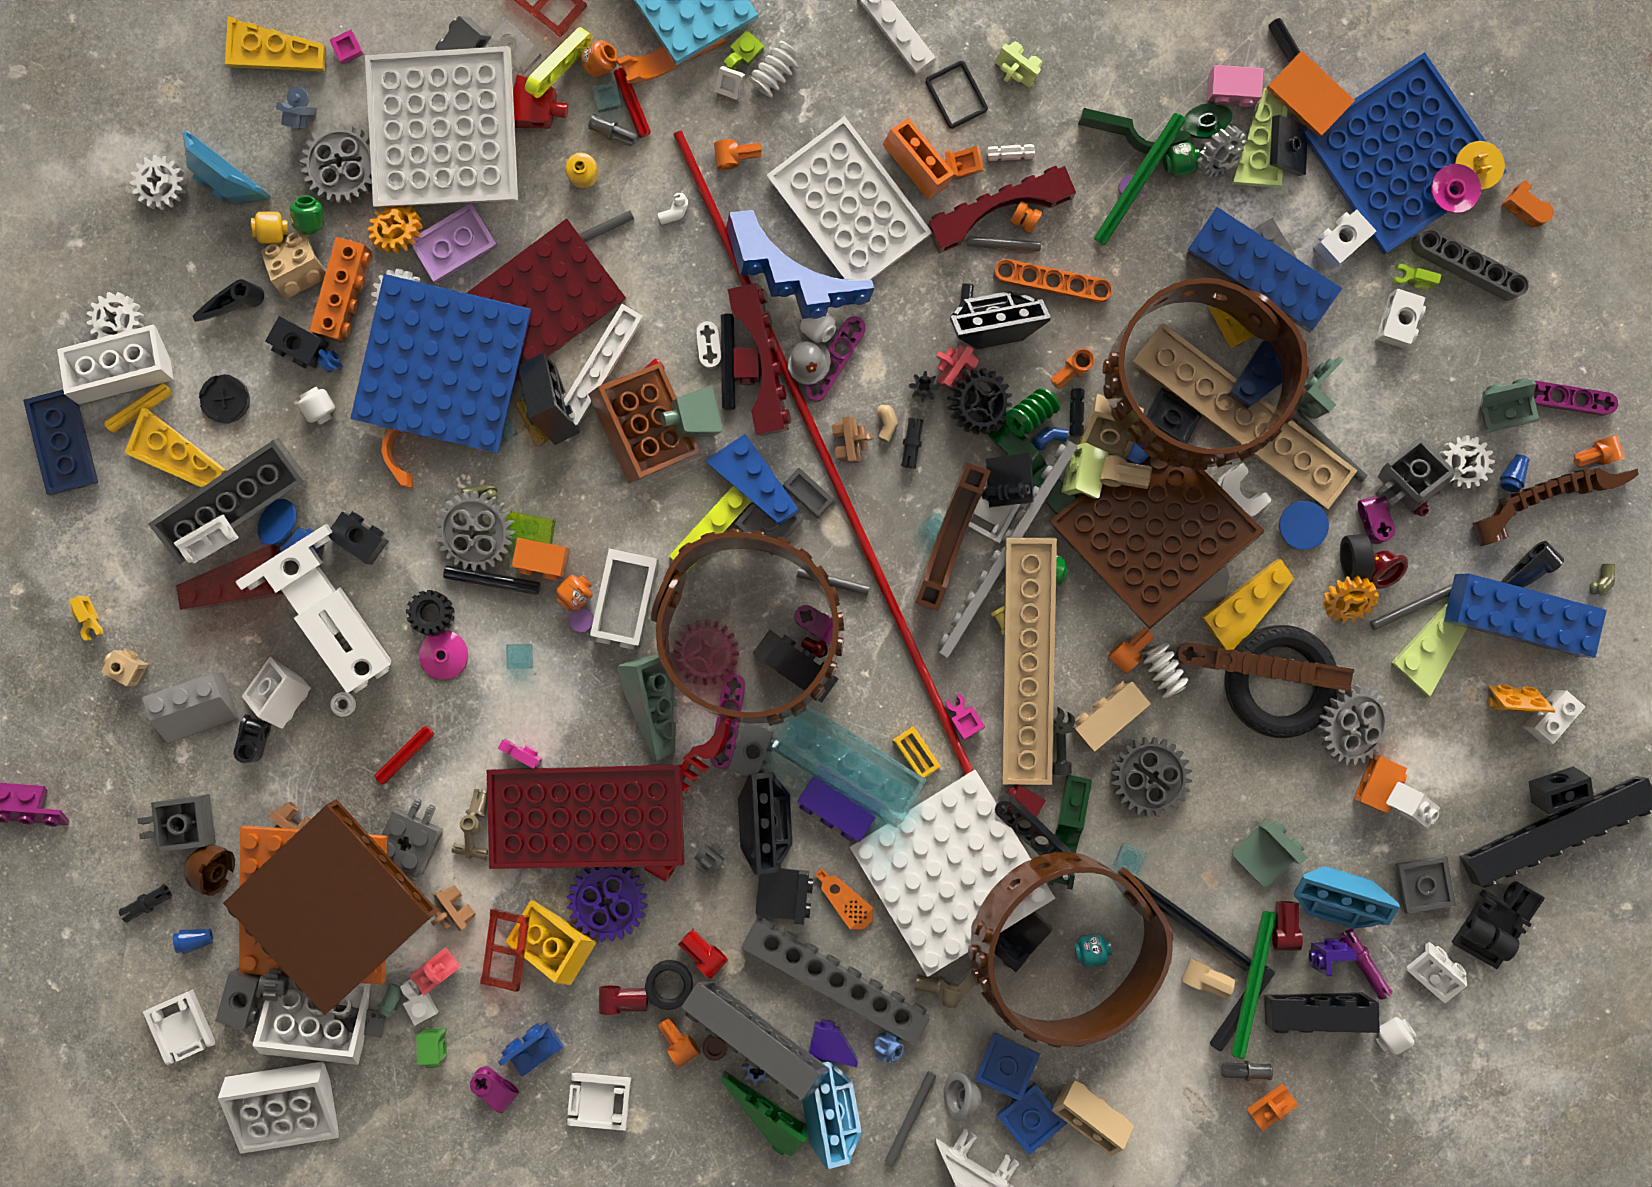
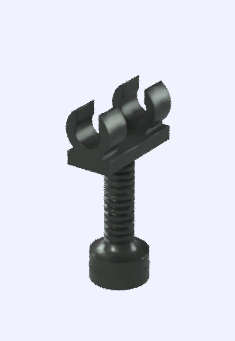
[1052,707,1075,775]

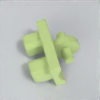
[995,41,1042,88]

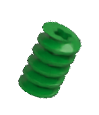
[1005,388,1060,437]

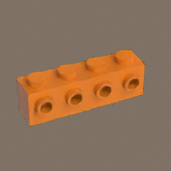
[309,237,372,343]

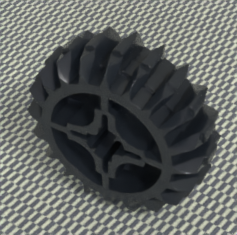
[947,368,1013,435]

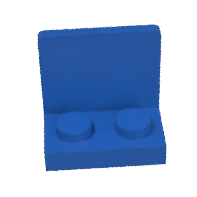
[498,1022,564,1077]

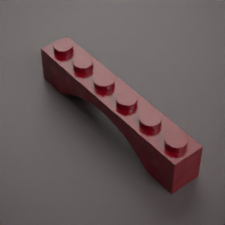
[928,166,1076,253]
[727,283,791,436]

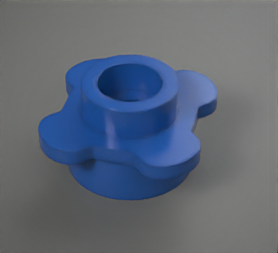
[317,349,343,373]

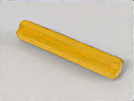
[104,383,172,433]

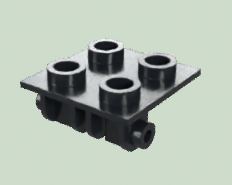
[981,453,1034,508]

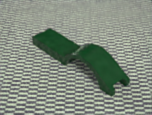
[1078,108,1191,154]
[988,419,1076,515]
[1047,775,1092,890]

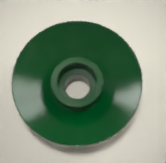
[1183,103,1233,139]

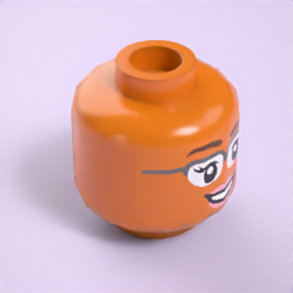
[581,40,617,78]
[556,575,593,611]

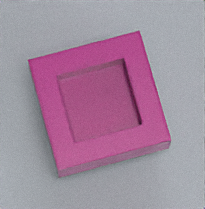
[329,30,364,65]

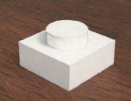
[714,66,745,100]

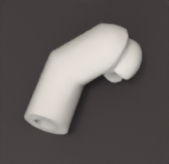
[658,193,688,225]

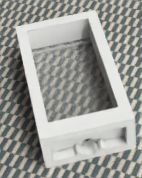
[590,549,660,650]

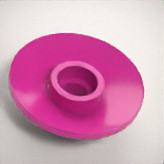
[1431,164,1481,213]
[419,631,468,680]

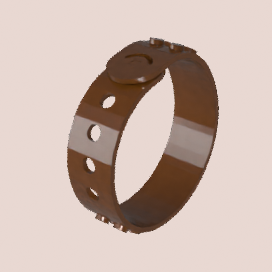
[1102,278,1309,471]
[651,529,844,726]
[968,852,1173,1048]

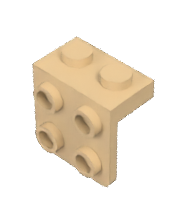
[261,231,326,300]

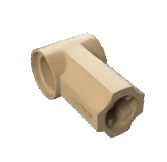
[1099,455,1152,489]
[1181,958,1235,1000]

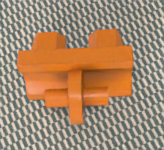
[1247,1083,1299,1131]

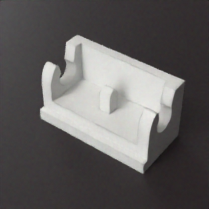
[174,515,239,564]

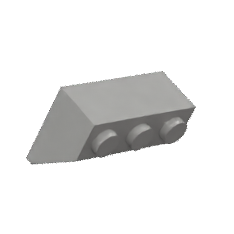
[142,672,239,743]

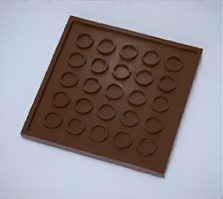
[1050,455,1264,630]

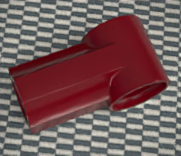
[1272,901,1303,951]
[599,985,648,1015]

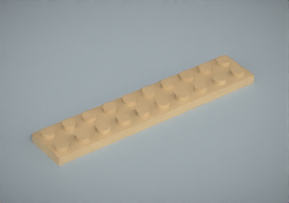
[1131,323,1358,510]
[1002,538,1057,785]

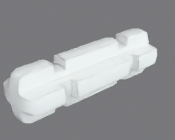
[987,144,1035,161]

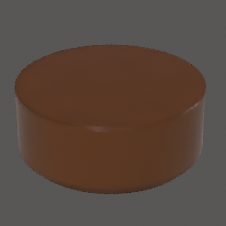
[702,1035,727,1061]

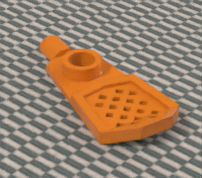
[815,868,873,929]

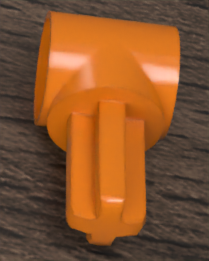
[714,139,762,170]
[1050,349,1094,389]
[1573,435,1625,467]
[1108,628,1154,674]
[658,1018,700,1068]

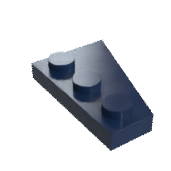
[1227,340,1282,409]

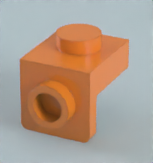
[944,146,984,180]

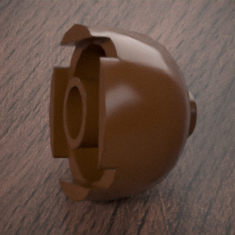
[184,845,235,896]

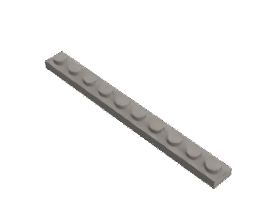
[937,441,1078,658]

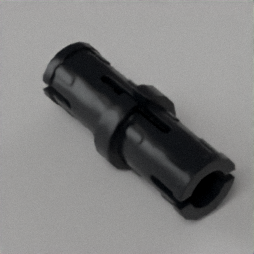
[901,418,924,469]
[119,884,172,923]

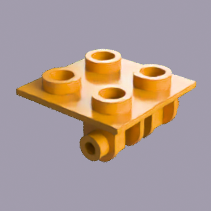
[1488,684,1555,713]

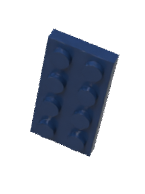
[23,390,98,495]

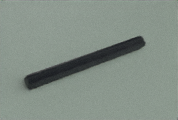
[1135,876,1252,971]

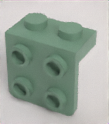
[1297,356,1343,419]
[1480,378,1539,433]
[1232,819,1307,887]

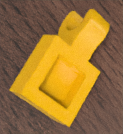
[69,596,103,641]

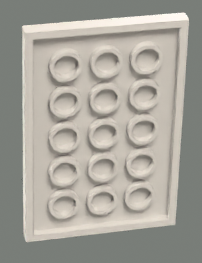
[767,116,932,280]

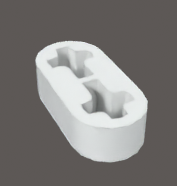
[696,321,721,369]

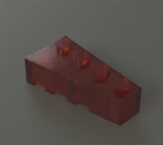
[176,544,284,610]

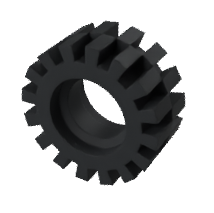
[406,590,455,636]

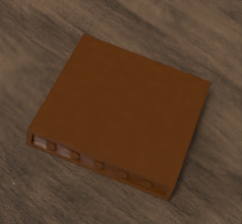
[223,799,438,1015]

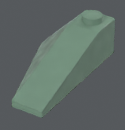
[617,652,678,761]

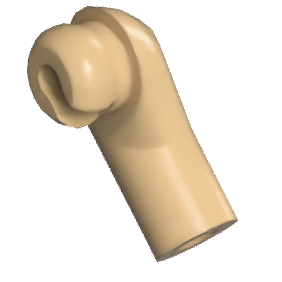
[876,405,898,442]

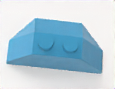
[183,130,271,204]
[1294,866,1400,929]
[802,1061,862,1169]

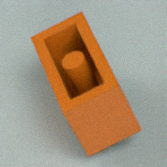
[512,538,570,581]
[1353,755,1408,814]

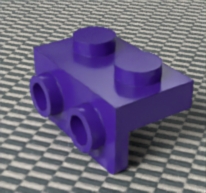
[1308,938,1357,977]

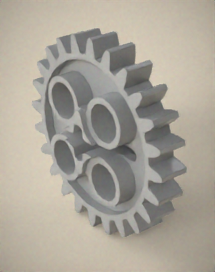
[300,123,372,204]
[434,491,516,571]
[1318,685,1392,765]

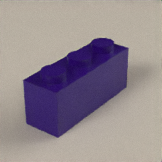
[797,775,876,842]

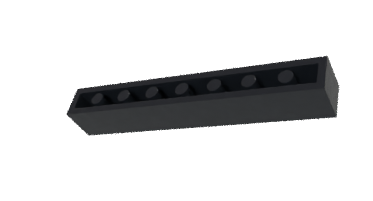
[1459,776,1652,888]

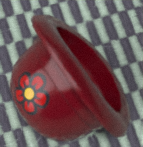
[1370,551,1408,589]

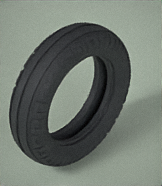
[1224,625,1339,738]

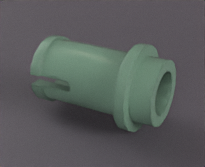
[378,983,402,1017]

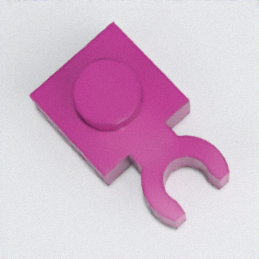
[946,694,985,740]
[498,739,542,769]

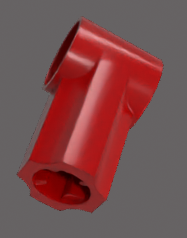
[678,928,728,979]

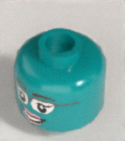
[1074,933,1112,968]

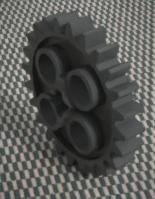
[1111,737,1192,817]

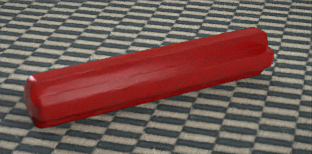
[613,67,651,138]
[374,726,434,784]

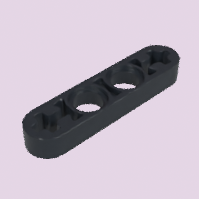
[995,794,1071,856]

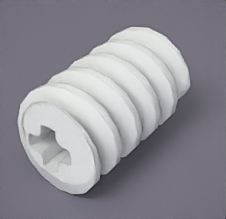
[749,41,800,98]
[1141,642,1189,698]

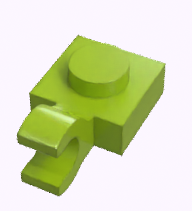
[724,30,764,70]
[1392,264,1442,290]

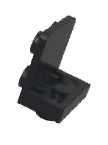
[756,868,813,925]
[994,911,1052,972]

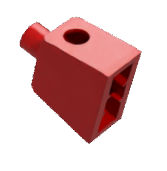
[513,75,569,129]

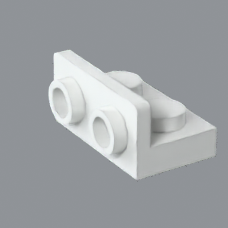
[1407,942,1467,1003]

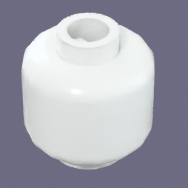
[800,312,836,343]
[298,387,335,425]
[1376,1017,1416,1055]

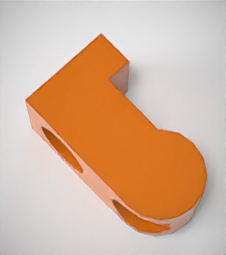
[1502,180,1554,227]

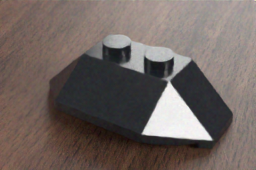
[950,291,1051,349]
[738,772,792,875]

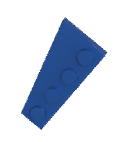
[705,434,800,526]

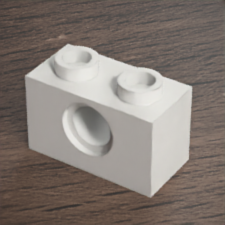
[1313,210,1376,269]
[1375,289,1426,348]
[1522,690,1585,744]
[1386,782,1440,829]

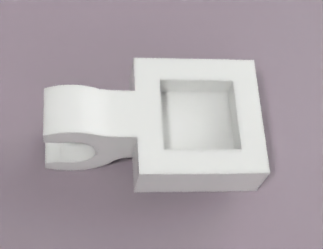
[400,979,438,1026]

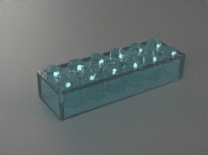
[770,705,927,828]

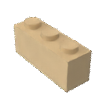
[1073,680,1151,752]
[1051,1080,1134,1156]

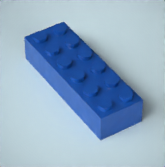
[1187,207,1342,333]
[1444,573,1607,658]

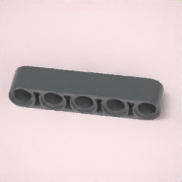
[1411,229,1529,301]

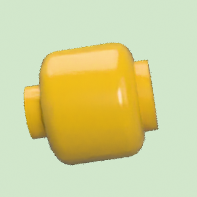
[565,153,599,189]
[251,212,288,244]

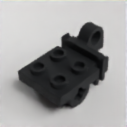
[1452,881,1545,969]

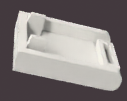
[968,482,1020,544]
[143,989,215,1065]
[567,1073,632,1131]

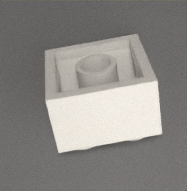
[242,656,311,729]

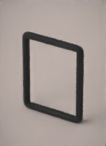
[925,61,988,129]

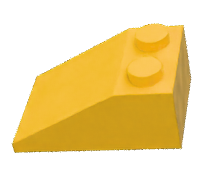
[505,900,597,985]

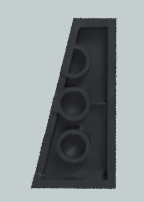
[1265,992,1380,1033]

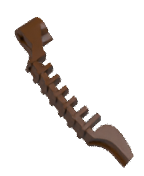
[1472,468,1639,546]
[1176,642,1354,691]

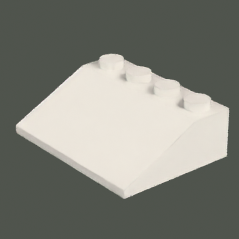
[253,977,371,1065]
[218,1061,339,1154]

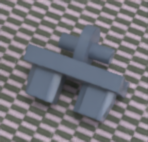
[276,87,317,128]

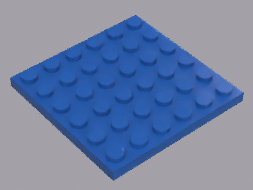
[1304,52,1507,255]
[350,274,532,454]

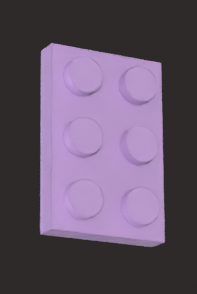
[411,203,498,284]

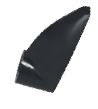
[193,279,264,322]
[1501,541,1564,588]

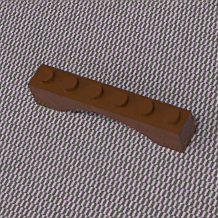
[914,461,990,611]

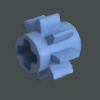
[873,1031,904,1064]
[741,1064,767,1086]

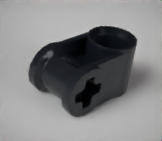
[233,714,272,763]

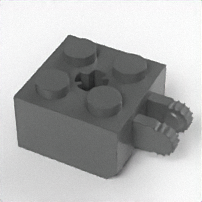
[1375,437,1456,512]
[137,794,215,852]
[382,798,443,877]

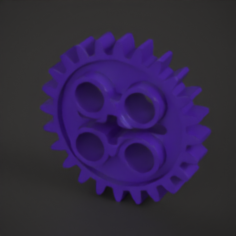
[567,867,648,942]

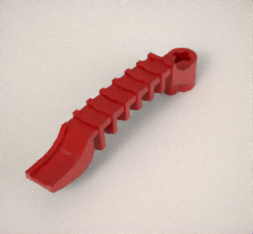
[644,720,731,882]

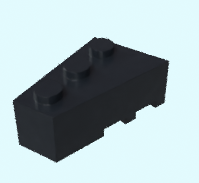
[518,352,581,445]
[753,629,838,703]

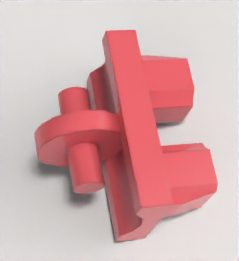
[936,345,979,387]
[409,947,461,995]

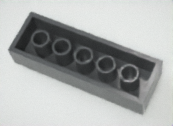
[148,438,308,564]
[681,979,830,1100]

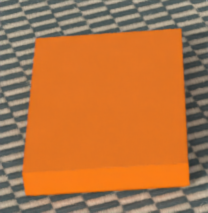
[1266,51,1355,138]

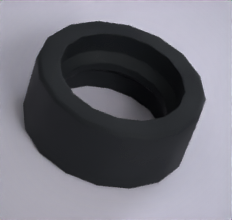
[1340,534,1375,580]
[645,960,693,1010]

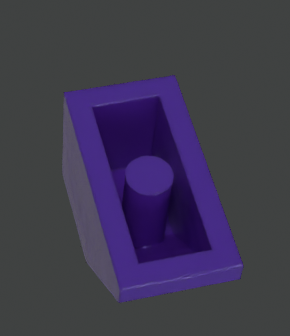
[808,1019,858,1067]

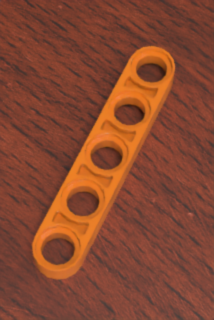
[994,259,1112,303]

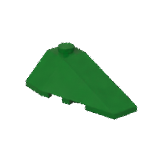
[721,1071,807,1157]

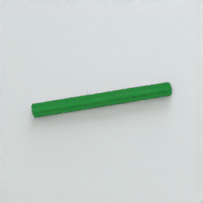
[1094,113,1186,245]
[1231,911,1276,1059]

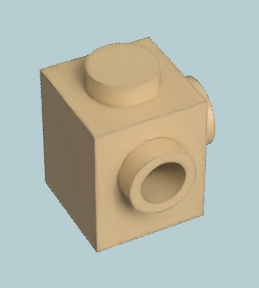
[101,648,149,686]

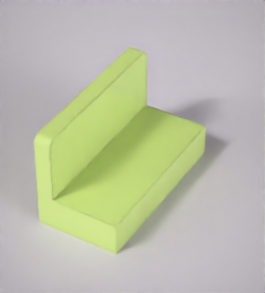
[1061,443,1109,499]

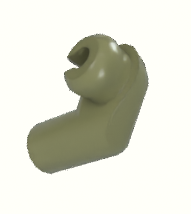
[461,484,498,500]
[1590,564,1615,596]

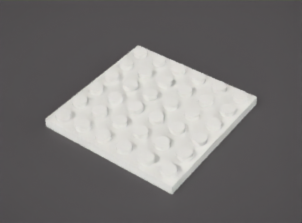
[365,46,518,207]
[850,770,1055,977]

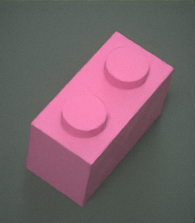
[1207,65,1263,108]

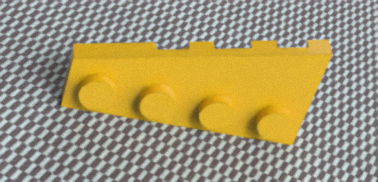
[225,16,326,72]
[124,408,227,487]
[1201,559,1294,650]

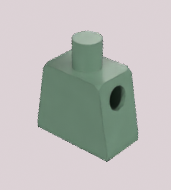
[661,386,723,437]

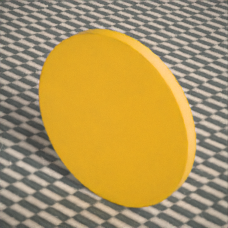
[1455,141,1505,190]

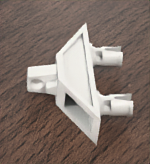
[936,1128,1019,1187]

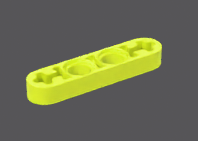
[525,27,593,98]

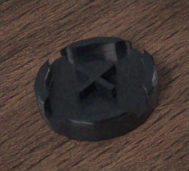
[199,374,250,423]

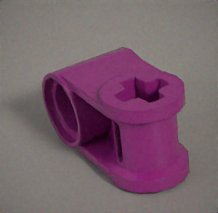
[1357,496,1395,544]
[794,605,833,645]
[470,1066,519,1113]

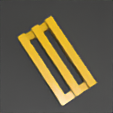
[893,726,941,780]

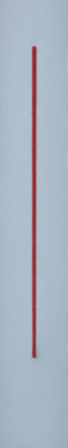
[673,131,973,775]

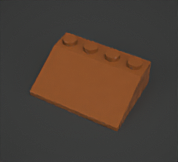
[588,362,701,484]

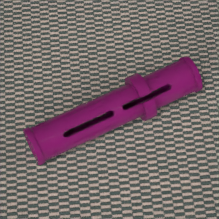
[1339,928,1393,1000]

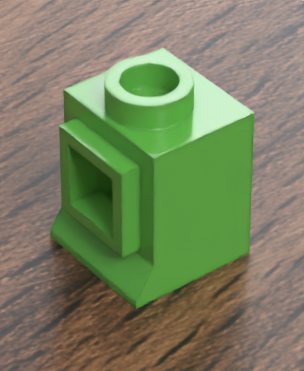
[416,1028,447,1068]

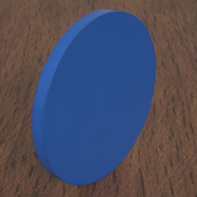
[257,499,296,546]
[1279,501,1329,550]

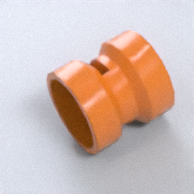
[1010,201,1043,234]

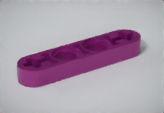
[805,316,865,402]
[1534,381,1618,416]
[710,674,745,769]

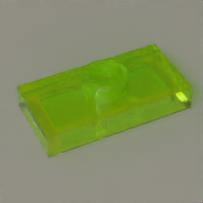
[506,511,556,544]

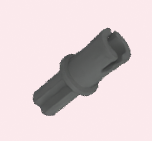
[588,114,637,146]
[1221,1061,1273,1081]

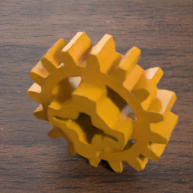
[368,206,423,254]
[1322,576,1379,623]

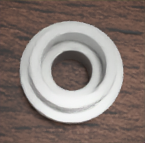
[330,692,356,717]

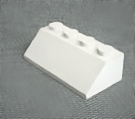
[57,324,174,405]

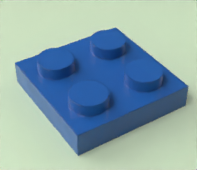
[975,1033,1041,1101]
[997,1082,1067,1155]

